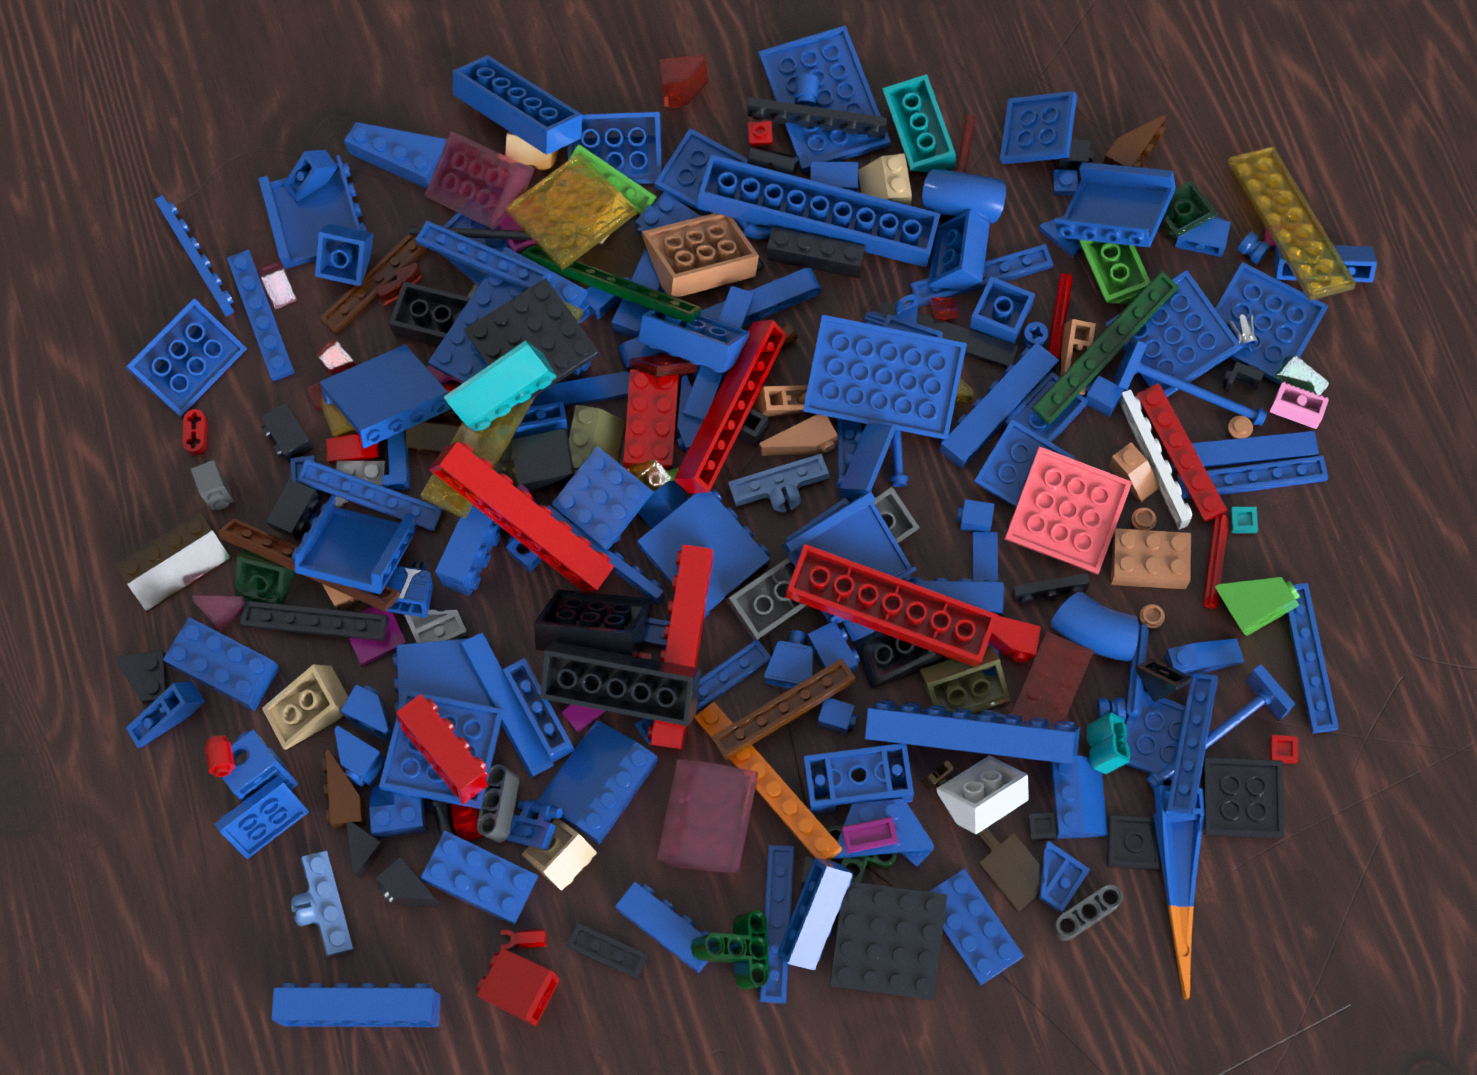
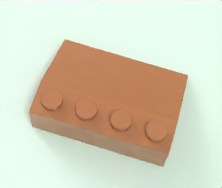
[642,213,759,298]

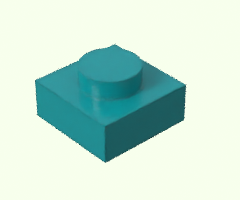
[1230,507,1258,533]

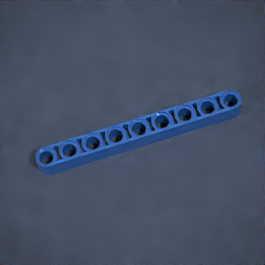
[617,268,822,371]

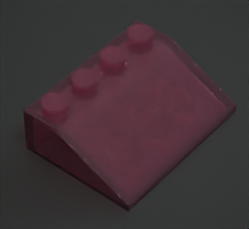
[425,131,535,230]
[657,760,758,873]

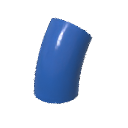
[922,169,1006,224]
[1050,592,1139,662]

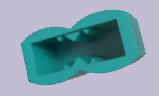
[1086,712,1130,774]

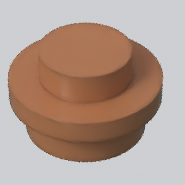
[1228,416,1253,439]
[1131,507,1157,530]
[1139,604,1165,629]

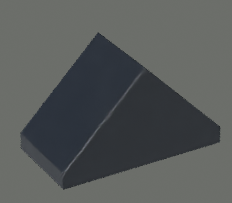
[1136,658,1193,702]
[346,822,384,878]

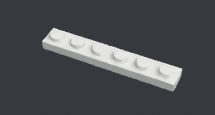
[1119,390,1192,530]

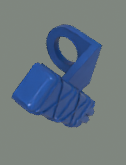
[864,294,943,338]

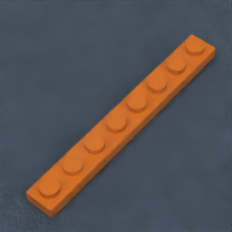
[695,702,842,861]

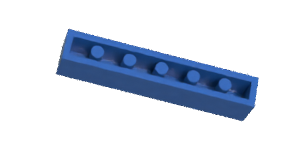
[940,342,1059,470]

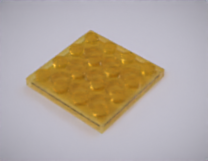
[505,153,637,270]

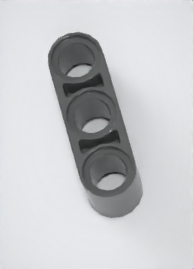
[477,764,519,843]
[1054,885,1123,941]

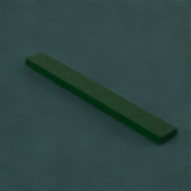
[522,245,702,323]
[1031,271,1179,425]

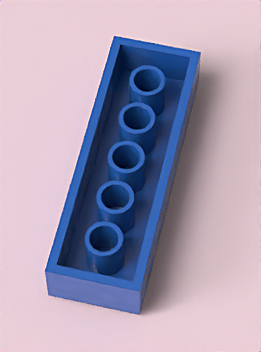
[453,55,582,155]
[272,983,441,1027]

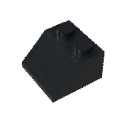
[376,857,441,908]

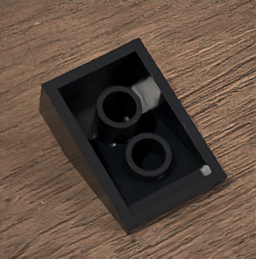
[491,428,575,493]
[854,631,947,688]

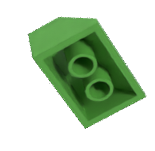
[1079,240,1150,304]

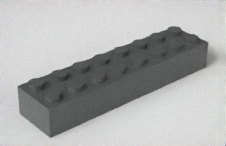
[726,487,920,641]

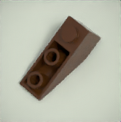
[1103,115,1167,168]
[322,749,366,830]

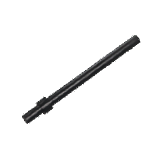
[409,226,552,241]

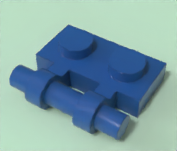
[506,799,563,851]

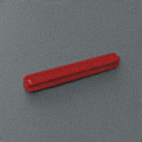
[1047,273,1073,361]
[1203,514,1229,609]

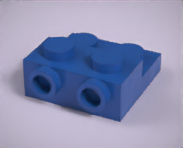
[635,192,701,238]

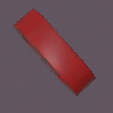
[182,409,208,456]

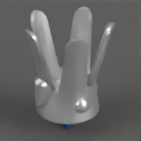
[1228,314,1258,351]

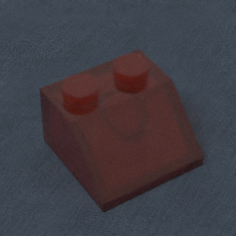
[660,55,708,108]

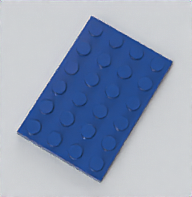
[759,25,891,173]
[428,247,587,410]
[803,315,967,440]

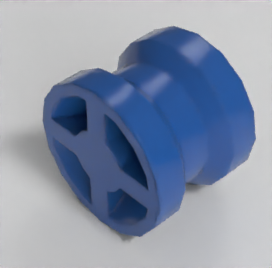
[1023,322,1048,348]

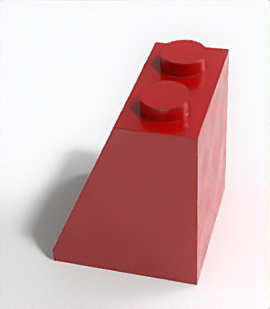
[476,948,560,1027]

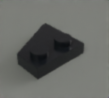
[115,650,168,704]

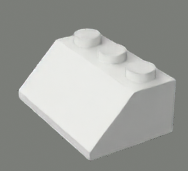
[937,755,1028,834]

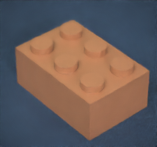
[1111,528,1191,590]

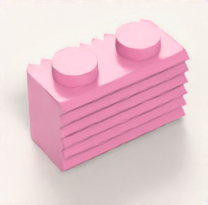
[1270,382,1329,429]

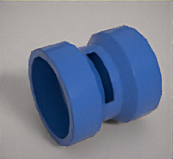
[1237,231,1271,265]
[1097,697,1126,722]

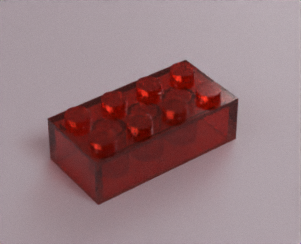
[1012,632,1094,723]

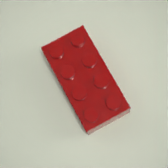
[623,369,679,472]
[396,694,488,804]

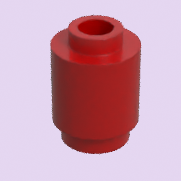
[205,736,236,777]

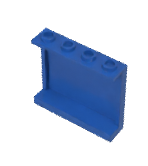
[258,155,367,269]
[1055,162,1176,247]
[320,344,450,448]
[637,489,770,618]
[782,492,917,624]
[292,495,416,595]
[393,637,492,716]

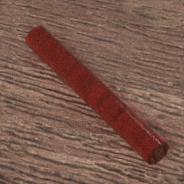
[956,115,976,173]

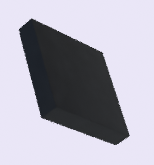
[1108,814,1161,871]

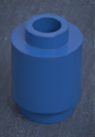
[795,72,819,107]

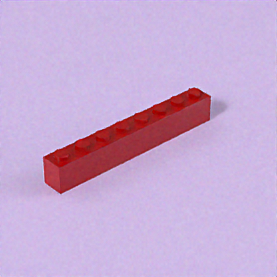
[674,320,787,494]
[648,544,714,750]

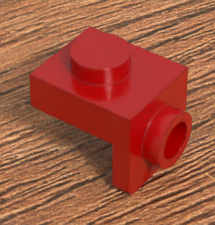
[748,121,773,145]
[451,804,484,841]

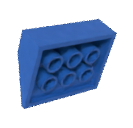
[567,112,662,184]
[125,298,247,417]
[538,720,659,845]

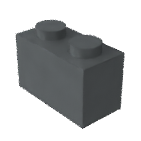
[191,460,235,510]

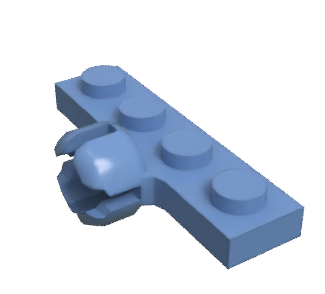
[728,454,829,512]
[291,851,353,957]

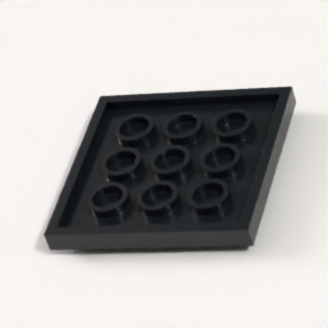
[464,278,600,408]
[829,881,947,1000]

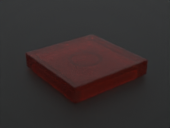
[629,354,697,377]

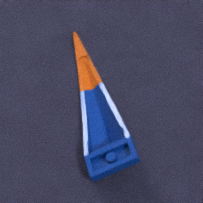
[1153,785,1205,1000]

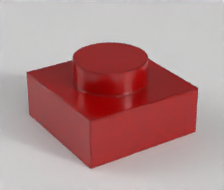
[1270,735,1298,764]

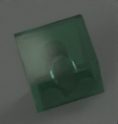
[1159,180,1218,238]
[234,549,294,605]

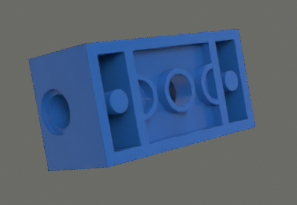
[222,729,299,801]
[804,743,914,815]

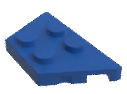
[834,799,934,859]

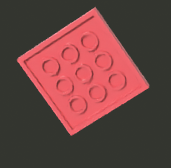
[1004,446,1132,575]

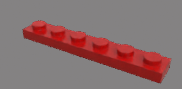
[1137,383,1227,523]

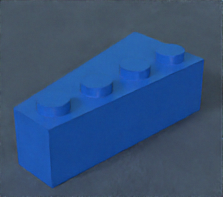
[344,122,452,190]

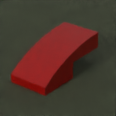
[326,434,379,465]

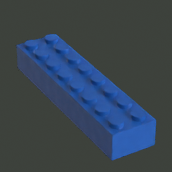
[865,699,1080,764]

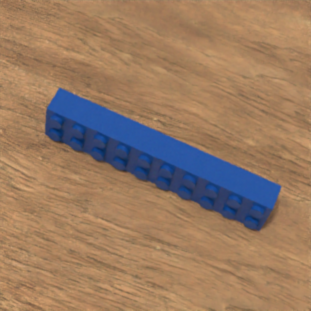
[697,155,940,268]

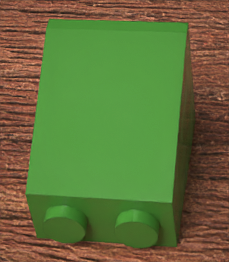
[1215,577,1300,636]

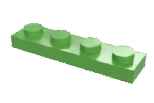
[566,144,657,214]

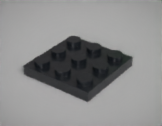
[1203,758,1284,839]

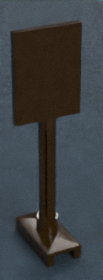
[920,760,1042,911]

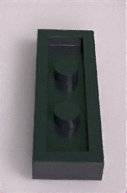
[1012,573,1090,604]
[566,923,648,980]

